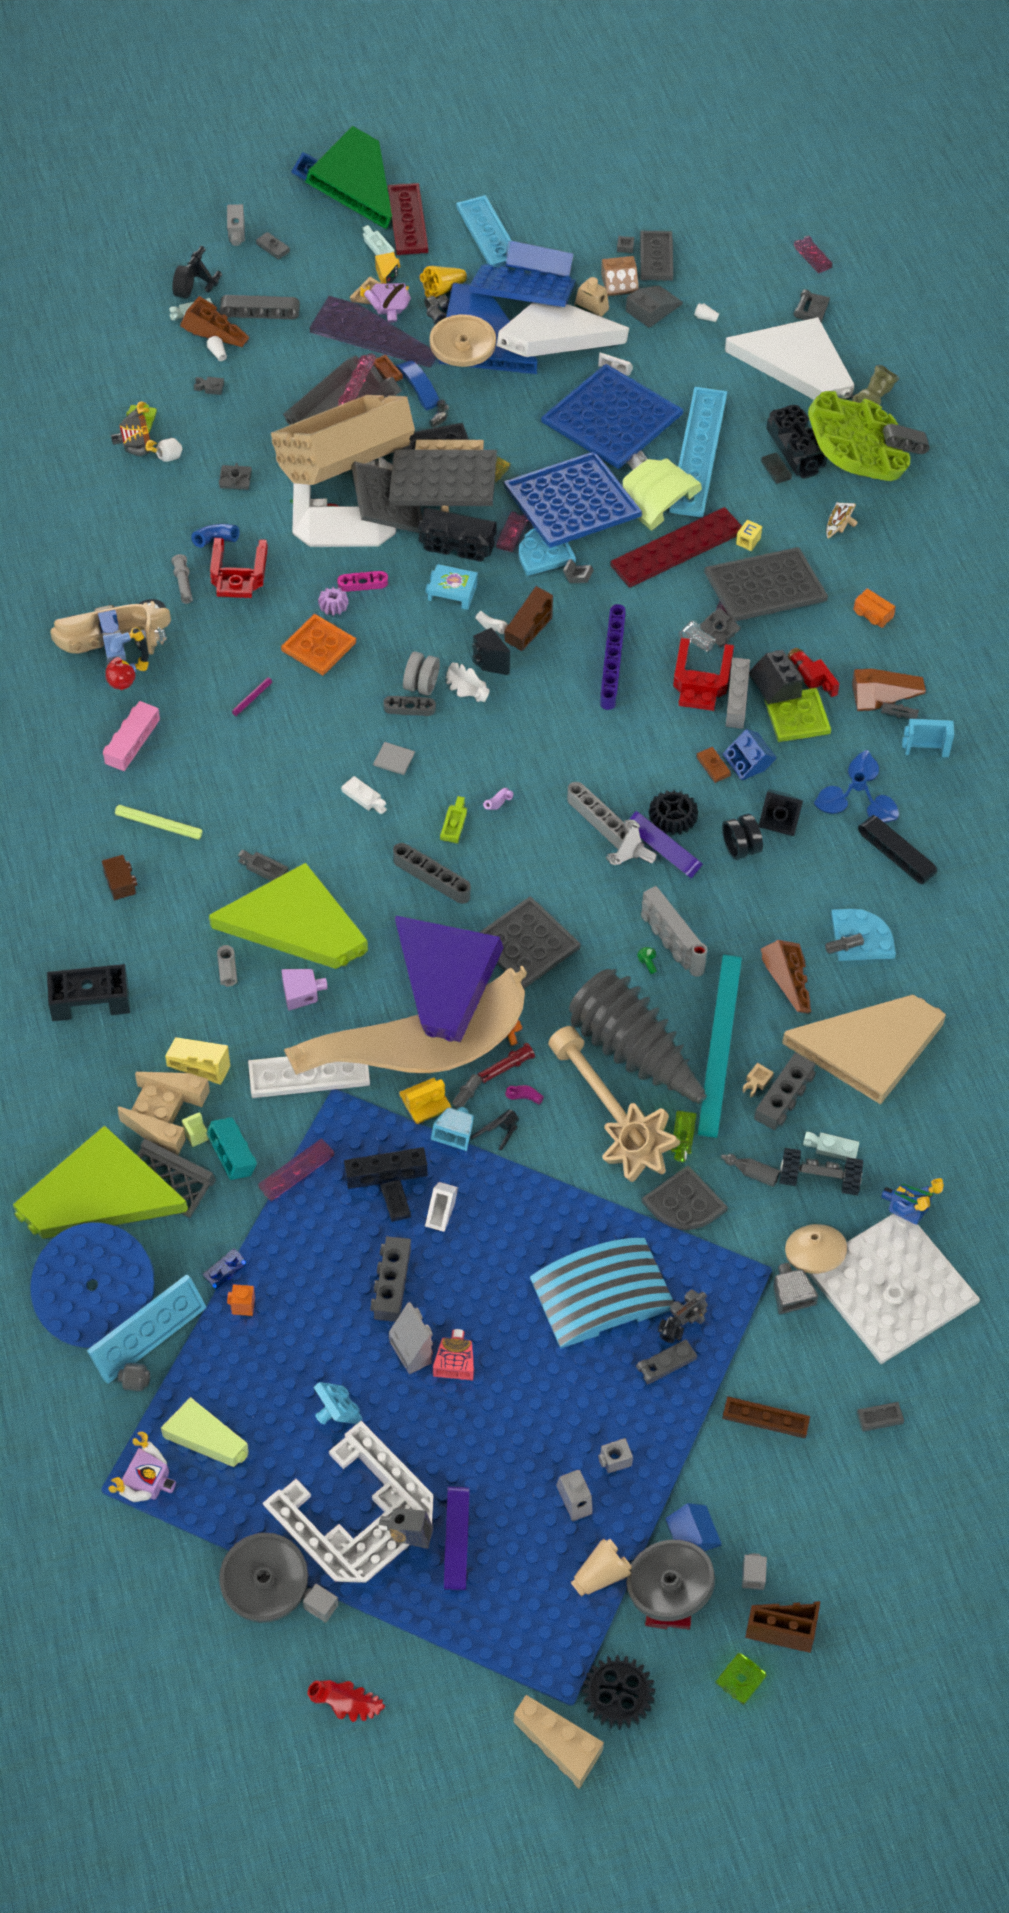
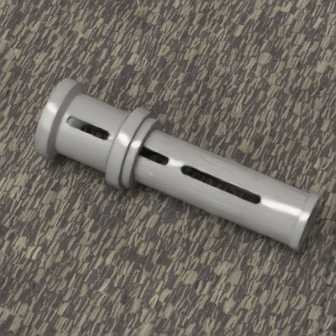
[171,554,193,604]

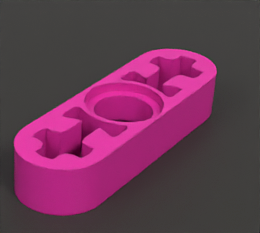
[337,571,388,592]

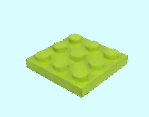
[764,688,831,742]

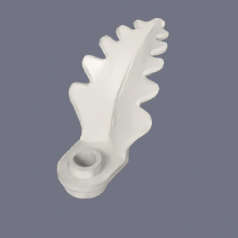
[446,662,489,702]

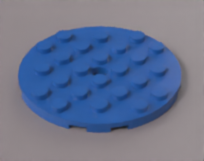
[30,1223,155,1348]

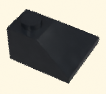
[759,789,803,836]

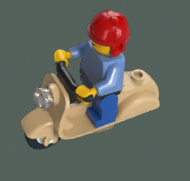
[50,599,171,691]

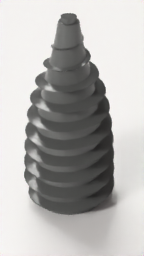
[569,969,707,1104]

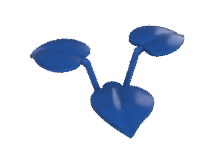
[814,750,899,823]

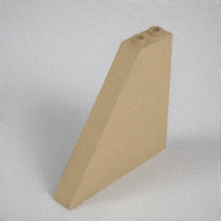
[782,995,946,1104]

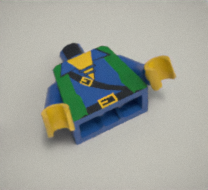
[881,1178,944,1225]

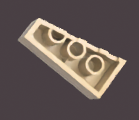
[514,1695,604,1789]

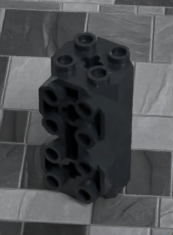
[766,405,827,479]
[419,508,497,562]

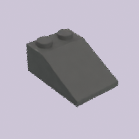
[626,286,683,328]

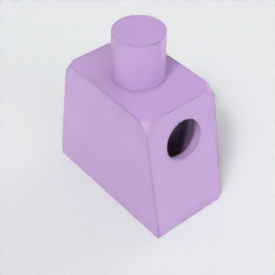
[281,969,328,1011]

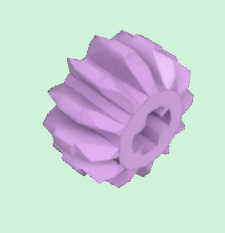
[318,586,348,617]

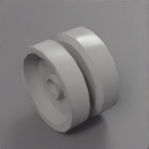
[403,651,440,696]

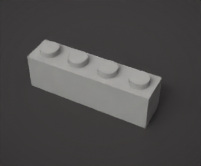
[725,658,750,729]

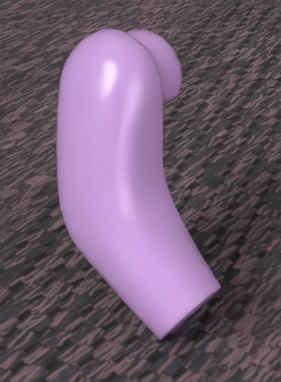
[483,788,514,810]

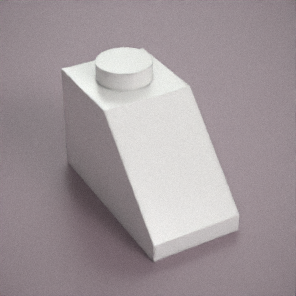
[425,1182,458,1232]

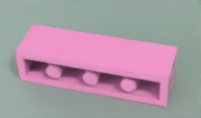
[103,701,160,771]

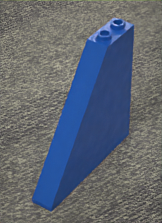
[439,283,538,374]

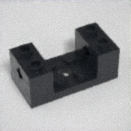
[47,964,130,1021]

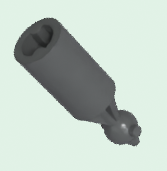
[721,1154,781,1187]

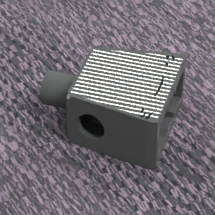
[773,1263,818,1315]

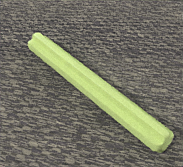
[115,805,203,840]

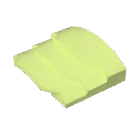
[623,459,702,531]

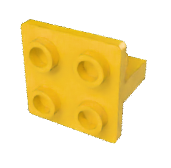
[399,1078,451,1124]

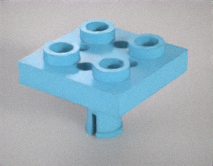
[314,1382,363,1425]

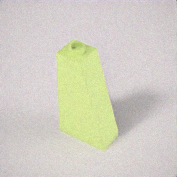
[161,1397,249,1467]

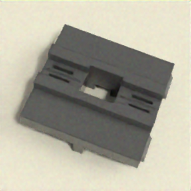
[219,463,252,490]
[699,608,741,647]

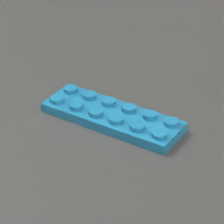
[456,195,512,267]
[87,1274,207,1384]

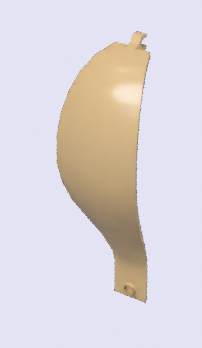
[284,966,527,1075]

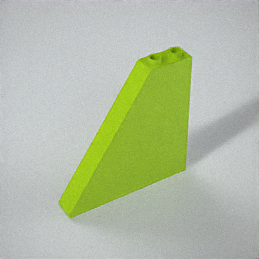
[209,863,368,969]
[13,1125,188,1239]

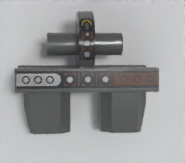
[670,1289,708,1327]

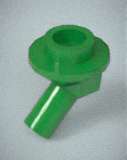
[637,947,657,974]

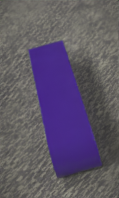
[629,811,703,879]
[444,1487,470,1590]

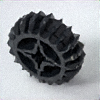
[648,789,699,835]

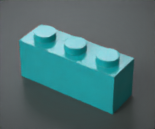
[206,1117,257,1180]

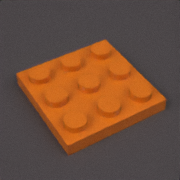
[281,614,356,676]

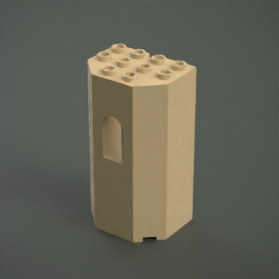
[271,395,415,485]

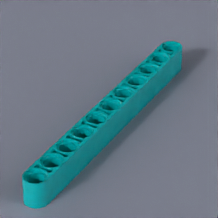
[698,954,742,1138]

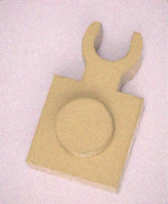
[743,1063,774,1097]

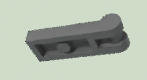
[636,1339,697,1384]

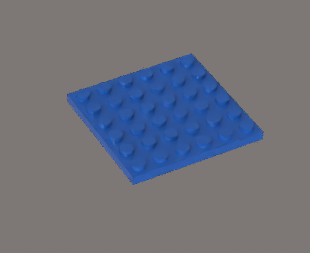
[541,364,683,469]
[504,451,642,548]

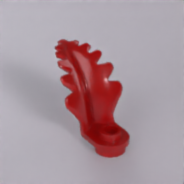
[307,1680,385,1722]

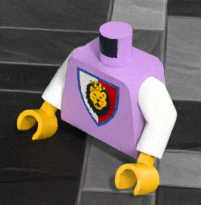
[108,1432,176,1502]

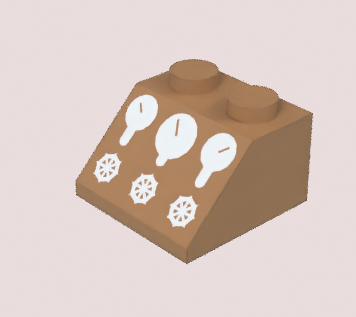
[601,256,639,296]

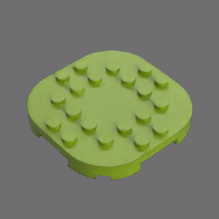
[808,391,910,481]

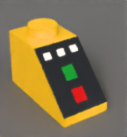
[375,252,400,284]

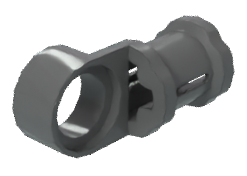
[424,296,446,325]

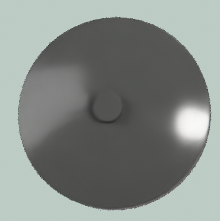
[219,1533,308,1623]
[627,1540,715,1621]

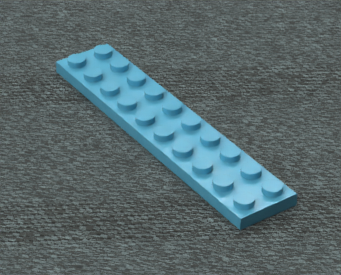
[669,387,727,518]

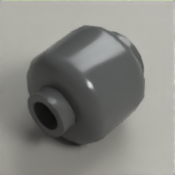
[118,1363,150,1392]

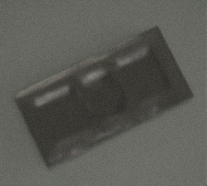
[761,452,792,484]

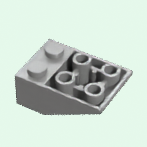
[389,1302,433,1375]

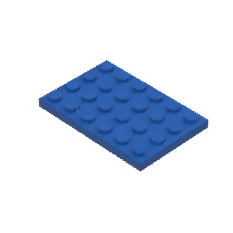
[469,264,576,307]

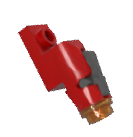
[787,648,839,697]

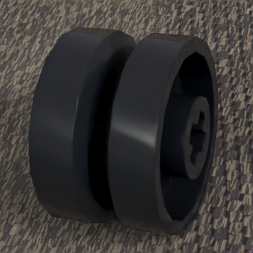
[722,813,763,860]

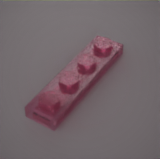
[337,353,376,406]

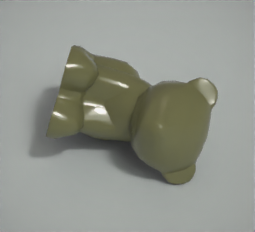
[852,364,899,405]

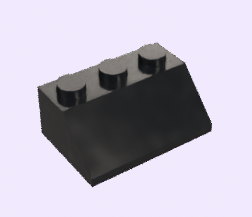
[749,650,802,704]

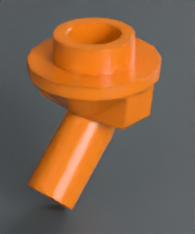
[507,1020,523,1046]

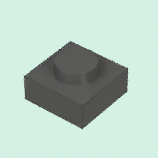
[617,236,634,253]

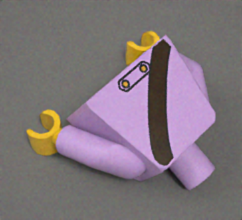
[360,283,411,323]

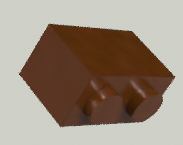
[102,855,138,900]

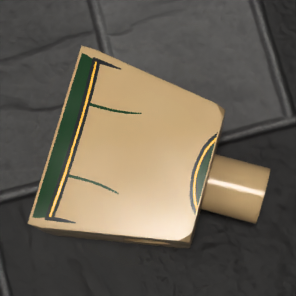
[574,277,609,317]

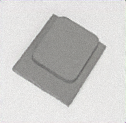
[373,742,415,775]

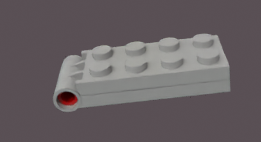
[641,886,707,977]

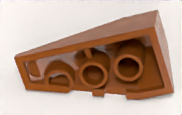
[180,296,249,347]
[852,669,926,711]
[760,940,811,1014]

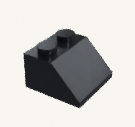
[472,627,510,675]

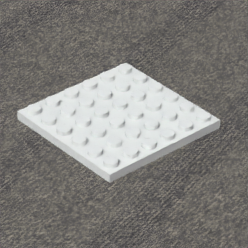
[808,1214,980,1364]

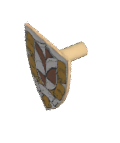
[826,502,857,539]

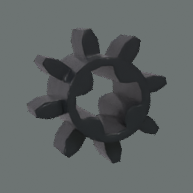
[658,1317,684,1343]

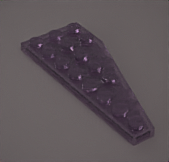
[309,296,436,368]

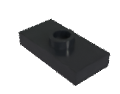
[380,1180,411,1222]

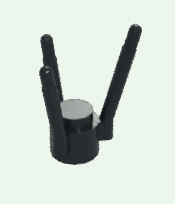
[470,1109,519,1150]

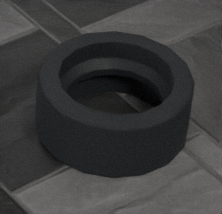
[172,265,194,298]

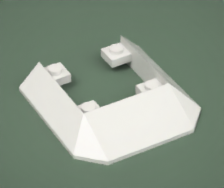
[292,457,396,547]
[263,1421,433,1583]

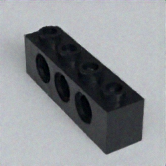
[344,1147,428,1189]

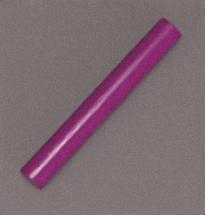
[232,677,272,716]

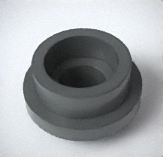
[436,295,449,310]

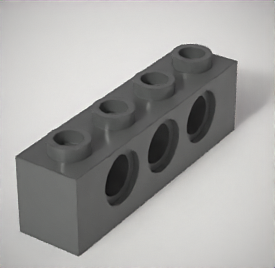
[754,1053,816,1131]
[370,1236,411,1322]

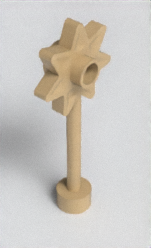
[548,1026,680,1182]

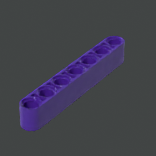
[600,604,626,710]

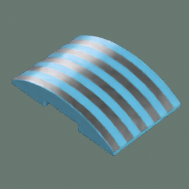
[530,1238,674,1349]

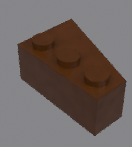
[504,586,553,651]
[745,1601,821,1653]

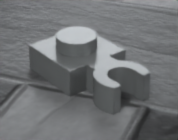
[194,377,224,395]

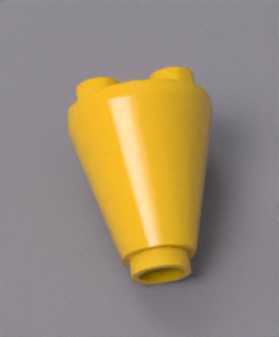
[420,266,467,298]

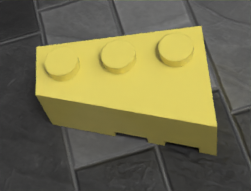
[165,1037,230,1085]

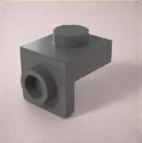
[563,559,594,583]

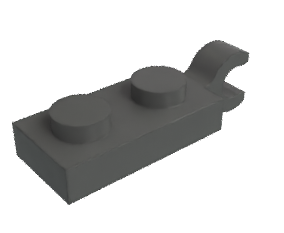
[238,850,288,881]

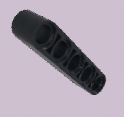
[858,815,937,884]

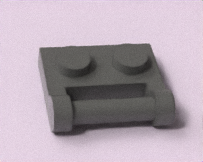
[793,289,830,323]

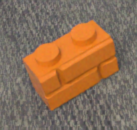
[853,588,896,628]

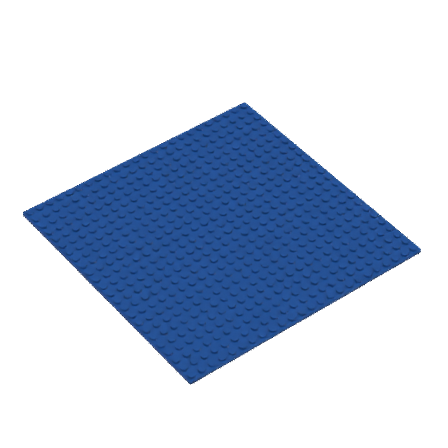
[101,1089,772,1706]

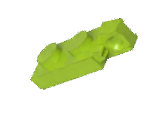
[440,796,467,843]

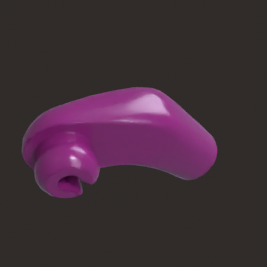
[505,1085,544,1105]

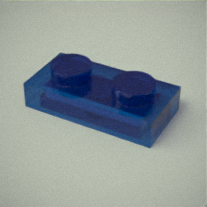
[202,1248,248,1290]

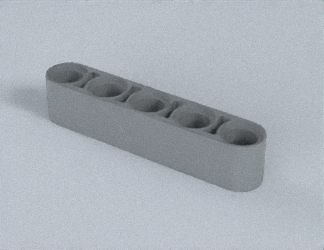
[567,782,628,849]

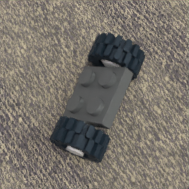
[779,1148,863,1196]

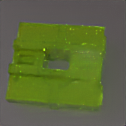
[715,1653,767,1705]

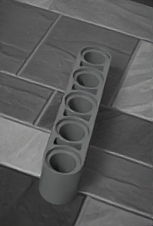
[219,295,300,319]
[393,843,471,904]

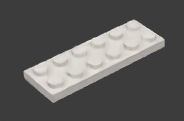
[248,1056,370,1098]

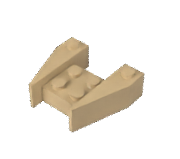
[118,1072,210,1155]

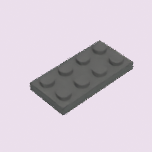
[640,230,673,281]

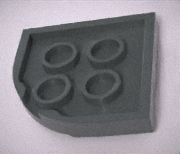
[642,1166,728,1230]

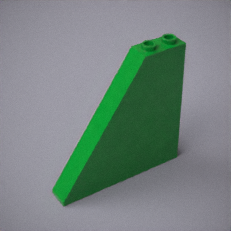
[305,126,392,230]

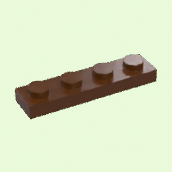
[722,1396,810,1439]

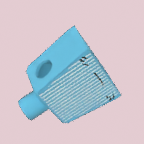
[431,1107,474,1151]

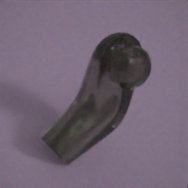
[429,400,449,428]

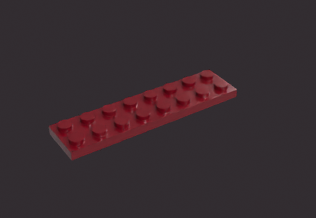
[610,507,742,588]

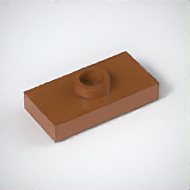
[372,354,403,382]
[696,747,731,783]

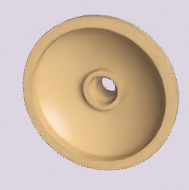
[785,1224,847,1274]

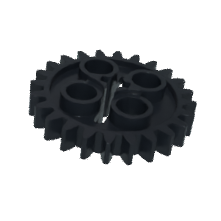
[582,1655,655,1730]

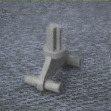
[606,819,657,865]

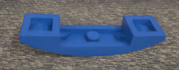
[396,360,441,410]

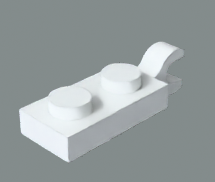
[341,776,387,814]

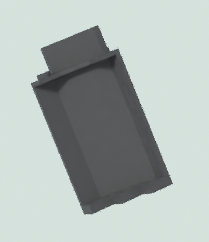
[283,355,402,425]

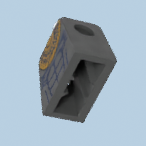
[379,1508,433,1549]

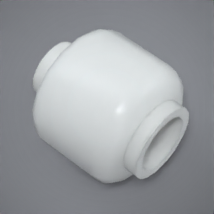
[156,438,182,462]

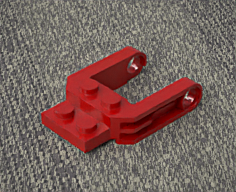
[210,538,268,598]
[673,638,734,711]

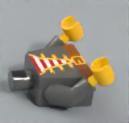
[111,402,157,457]

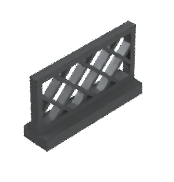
[137,1139,216,1218]

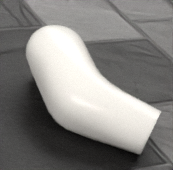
[476,611,508,634]

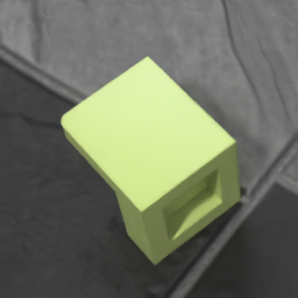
[182,1112,209,1147]

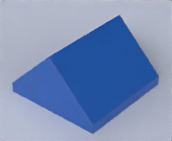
[665,1503,722,1551]

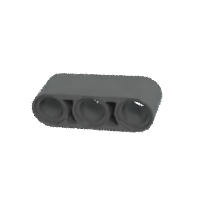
[883,424,930,454]

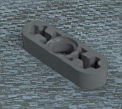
[384,696,436,716]

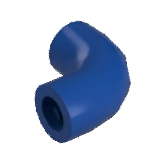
[191,524,240,548]

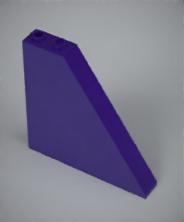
[395,916,504,1042]

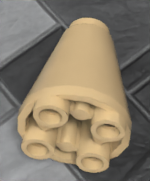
[571,1539,632,1597]

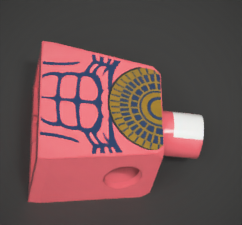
[433,1329,474,1381]

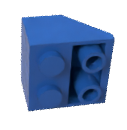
[722,729,777,780]

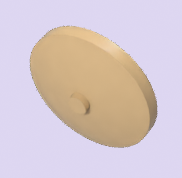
[430,315,496,367]

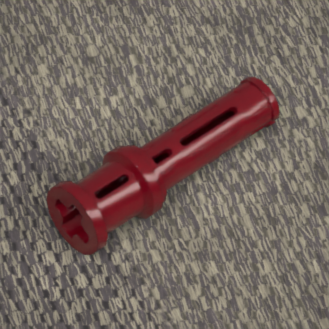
[477,1043,535,1084]

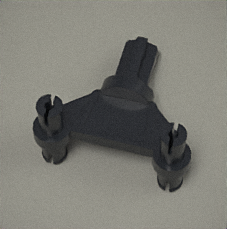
[186,246,223,292]

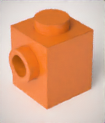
[227,1284,255,1316]

